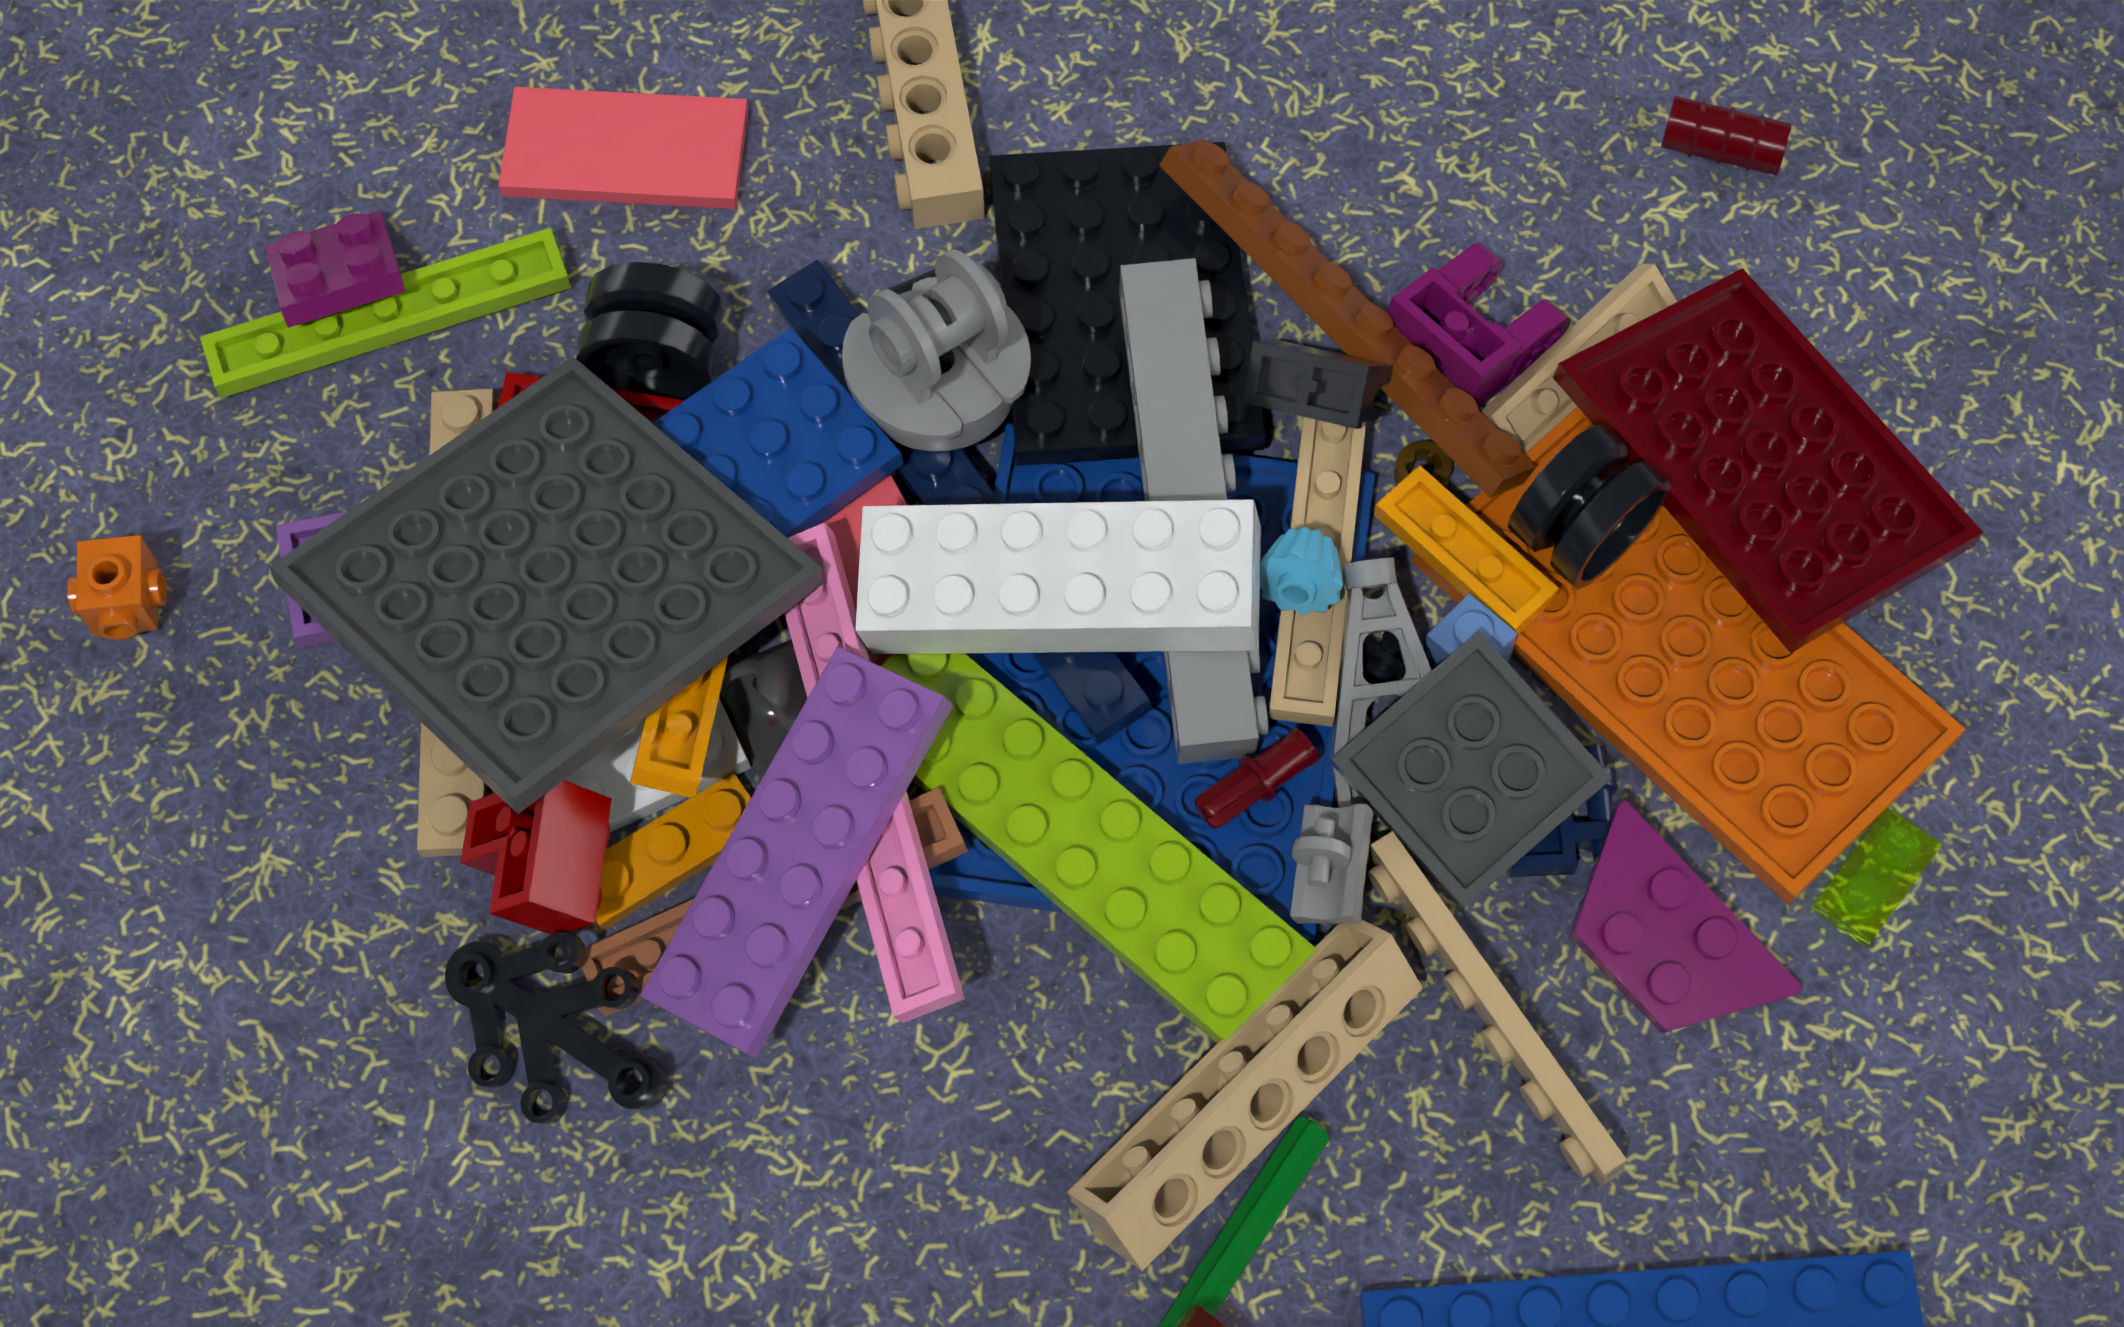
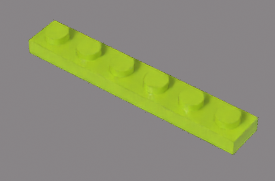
[200,227,571,399]

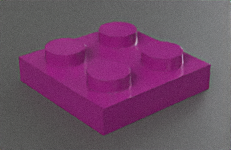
[265,210,406,328]

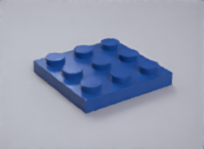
[652,327,904,538]

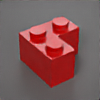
[460,780,612,934]

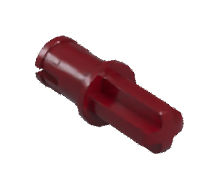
[1194,728,1319,829]

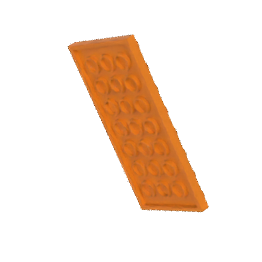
[1412,407,1966,906]

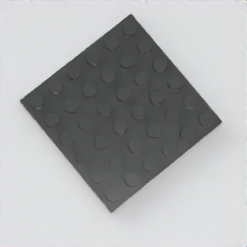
[269,357,824,814]

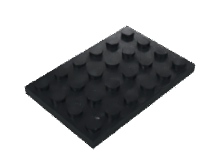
[989,142,1265,466]

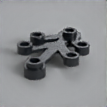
[445,932,668,1124]

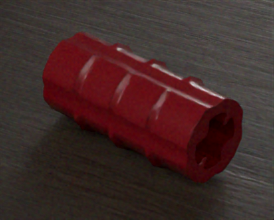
[1661,96,1792,176]

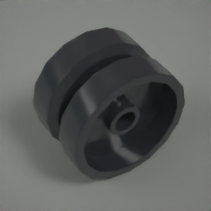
[576,262,723,400]
[1508,424,1672,590]

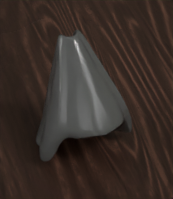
[720,639,807,772]

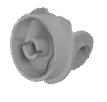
[842,250,1031,452]

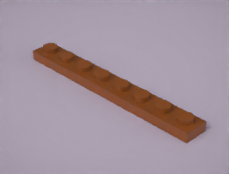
[1159,139,1536,498]

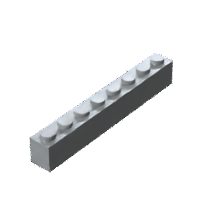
[1119,258,1268,765]

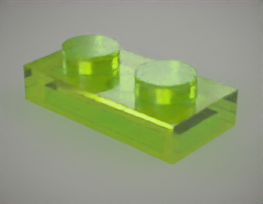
[1812,808,1943,948]

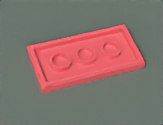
[498,87,749,209]

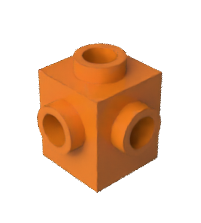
[67,535,167,640]

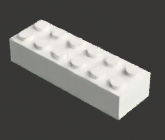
[855,499,1261,654]

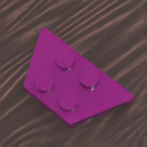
[1569,800,1804,1033]

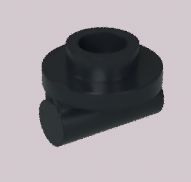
[1363,631,1405,684]

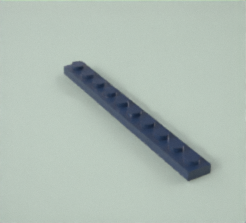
[767,259,1152,745]

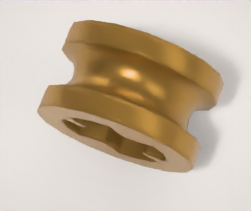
[1394,441,1452,488]

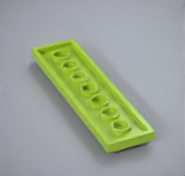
[880,653,1317,1043]

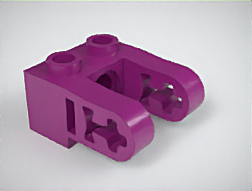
[1387,242,1571,409]

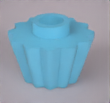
[1260,527,1343,615]

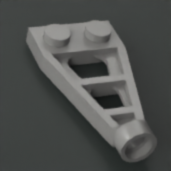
[1331,558,1432,822]

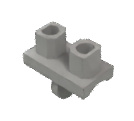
[1290,804,1373,925]

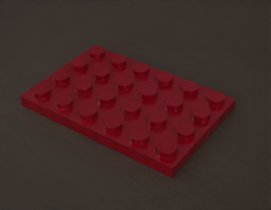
[1553,268,1984,653]

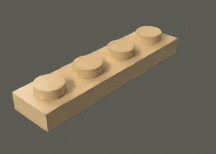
[1481,263,1677,454]

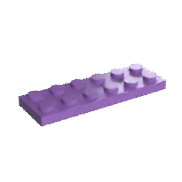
[639,647,953,1059]

